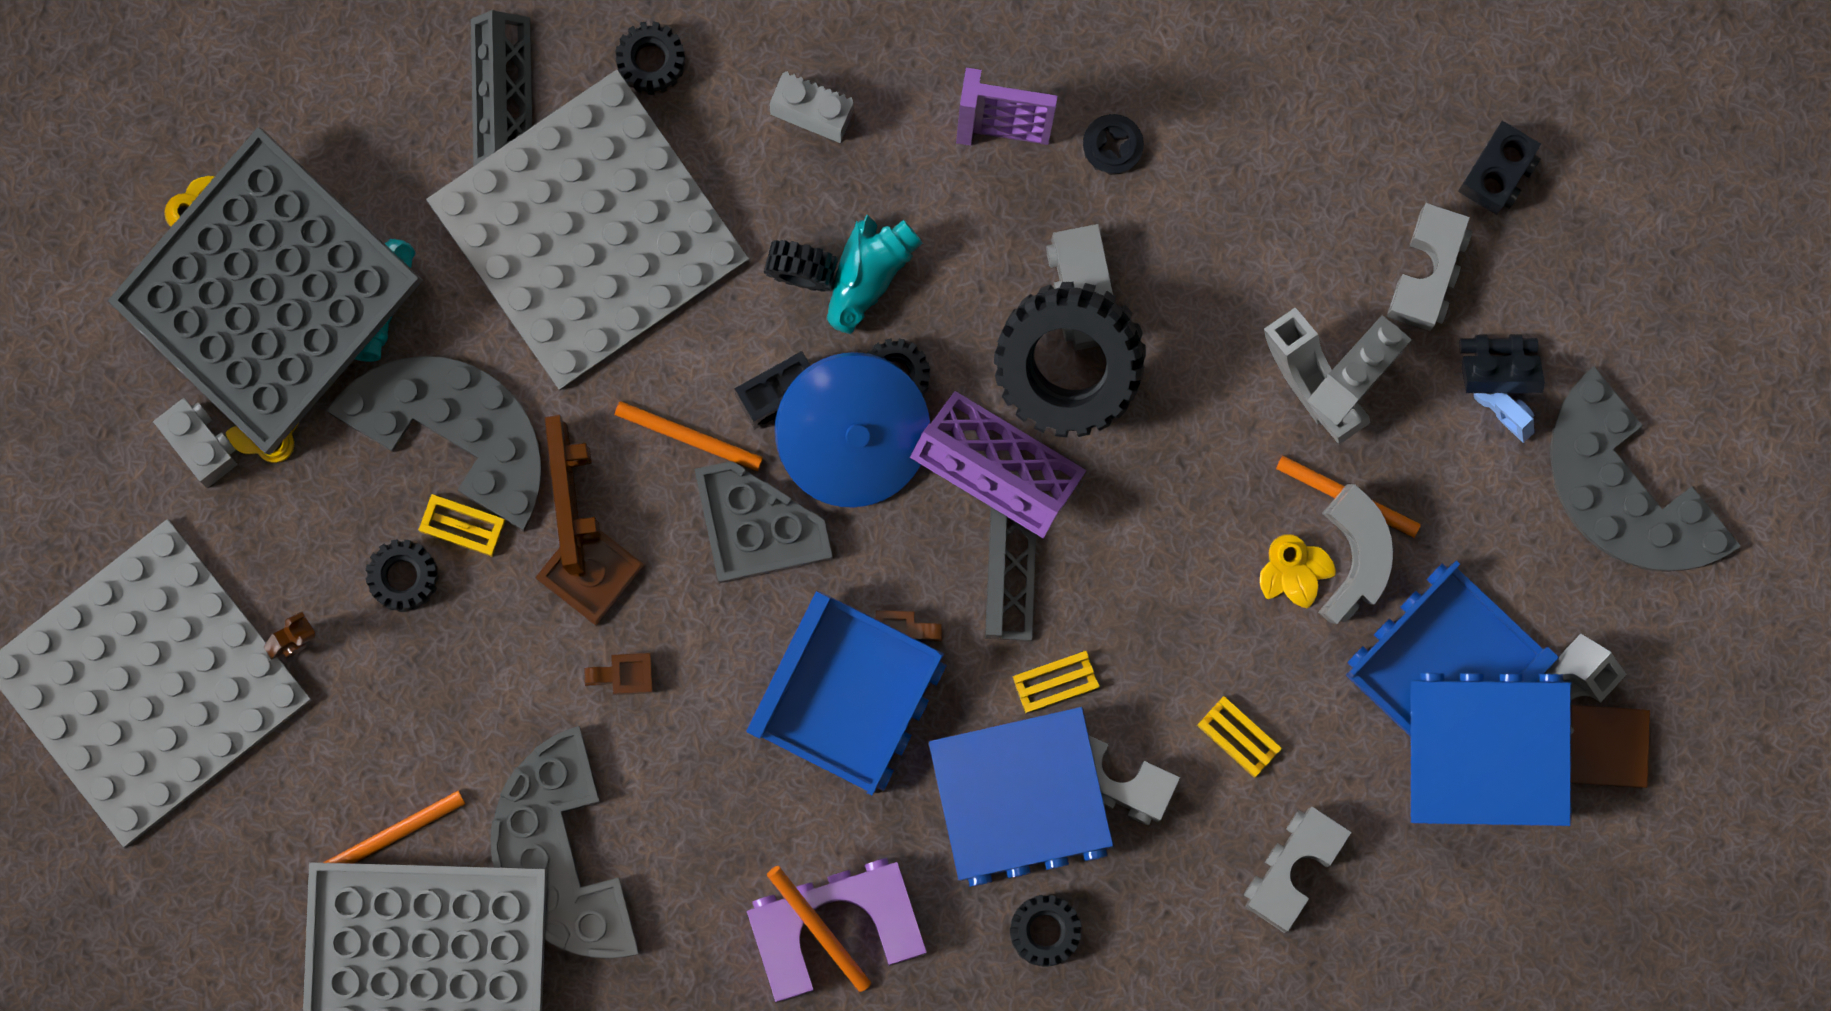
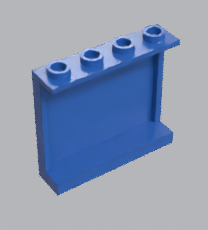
[1346,560,1559,737]
[746,591,947,796]
[1411,673,1572,826]
[928,707,1114,887]

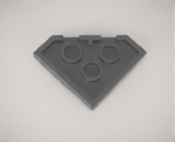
[694,461,833,584]

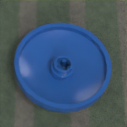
[775,352,930,507]

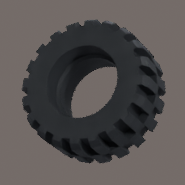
[994,281,1146,437]

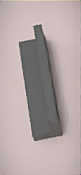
[471,10,532,167]
[985,507,1036,641]

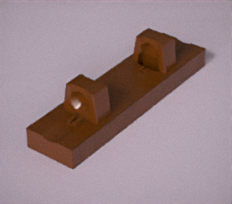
[545,415,601,575]

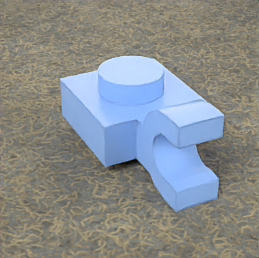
[1474,393,1534,443]

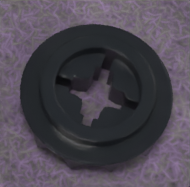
[1083,114,1144,175]

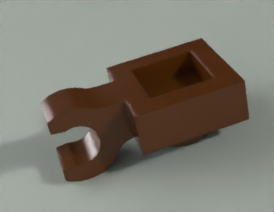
[875,610,942,642]
[264,612,315,660]
[584,653,652,695]

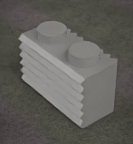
[769,71,854,143]

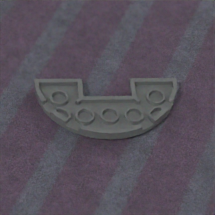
[326,356,541,531]
[1550,366,1741,572]
[491,726,639,959]

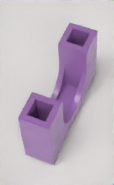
[747,858,927,1003]

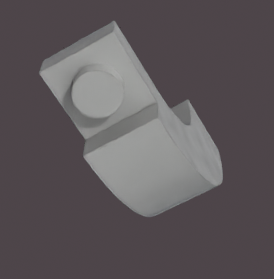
[1264,307,1370,445]
[1318,484,1393,624]

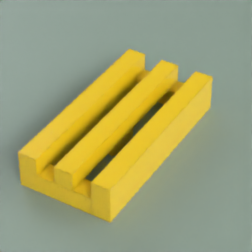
[418,494,505,557]
[1013,651,1099,714]
[1197,696,1282,778]

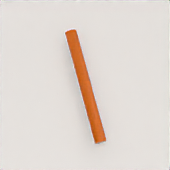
[615,401,763,472]
[1276,455,1421,538]
[323,790,466,864]
[767,866,871,992]

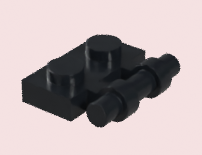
[1459,334,1545,393]

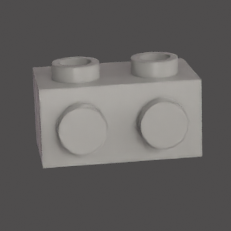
[153,398,238,488]

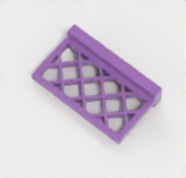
[956,68,1057,146]
[910,391,1086,538]

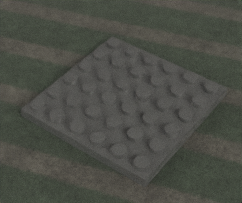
[108,127,423,455]

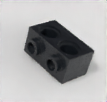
[1458,120,1541,215]
[734,351,811,430]

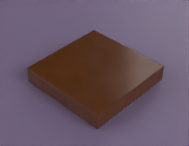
[535,517,645,626]
[1571,705,1650,788]

